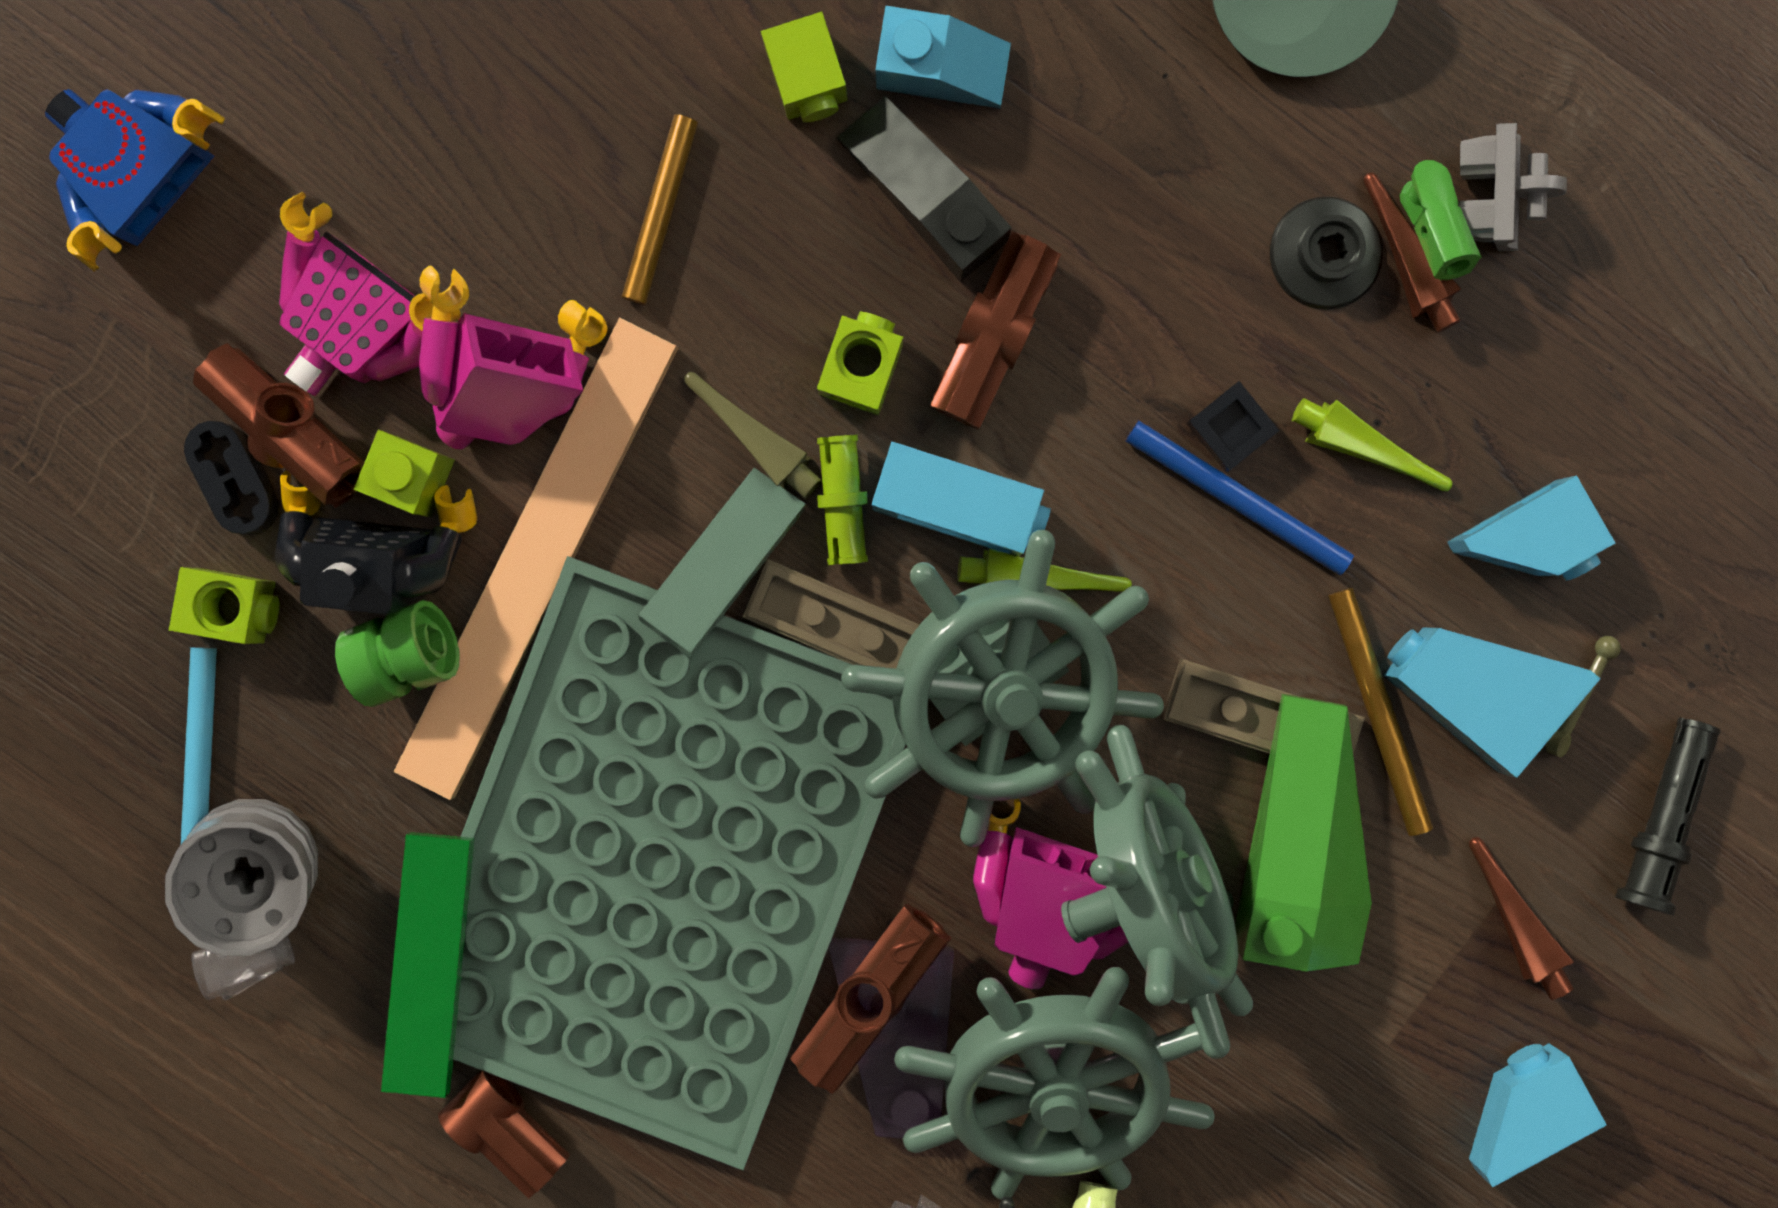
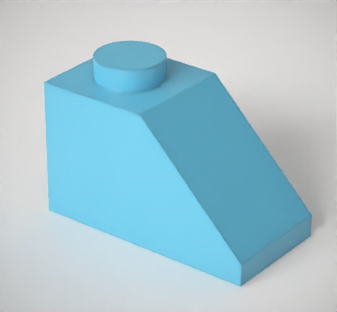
[875,6,1011,109]
[1447,476,1615,581]
[1469,1043,1607,1187]

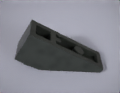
[837,96,1012,282]

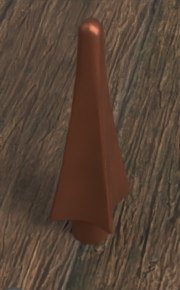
[1364,172,1462,333]
[1469,837,1574,1000]

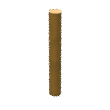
[621,114,698,305]

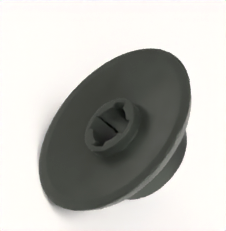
[1270,197,1383,310]

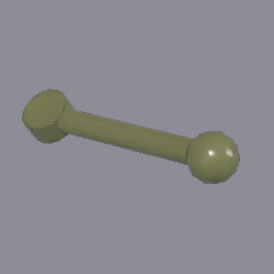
[1546,636,1621,758]

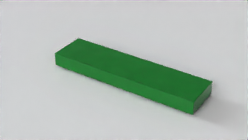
[381,832,475,1098]

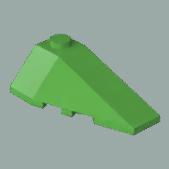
[1235,694,1372,972]

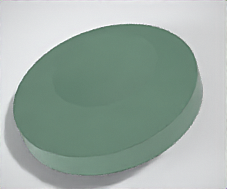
[1212,0,1398,77]

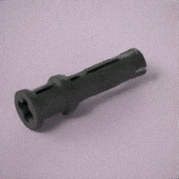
[1615,718,1721,916]

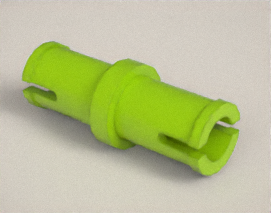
[817,435,868,565]

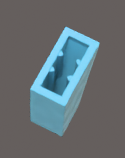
[1382,627,1601,778]

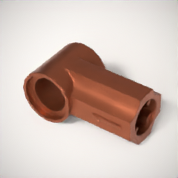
[438,1070,570,1199]

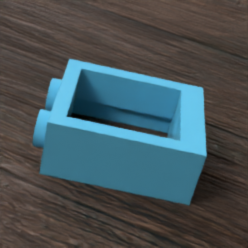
[871,441,1051,556]

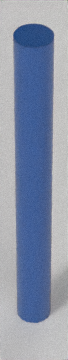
[1125,420,1354,576]

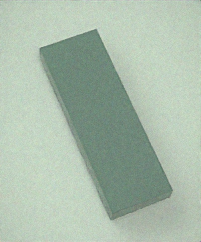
[638,468,805,658]

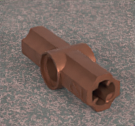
[930,231,1061,430]
[193,343,364,508]
[790,904,951,1094]

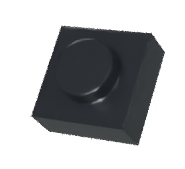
[1186,381,1280,472]

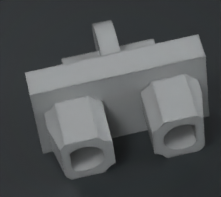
[1459,123,1567,251]

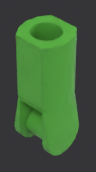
[1400,160,1481,280]

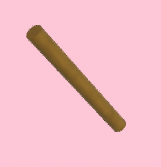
[1328,588,1433,836]

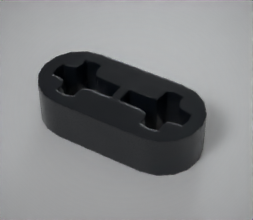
[184,420,279,535]

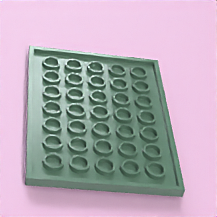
[386,556,906,1170]

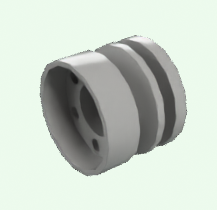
[165,799,318,956]

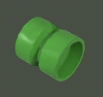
[335,600,460,707]

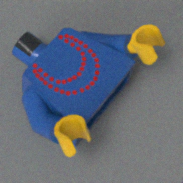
[45,89,225,272]

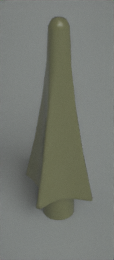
[684,372,822,499]

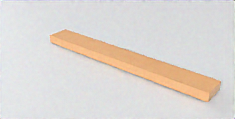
[394,317,679,800]

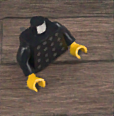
[275,470,477,614]

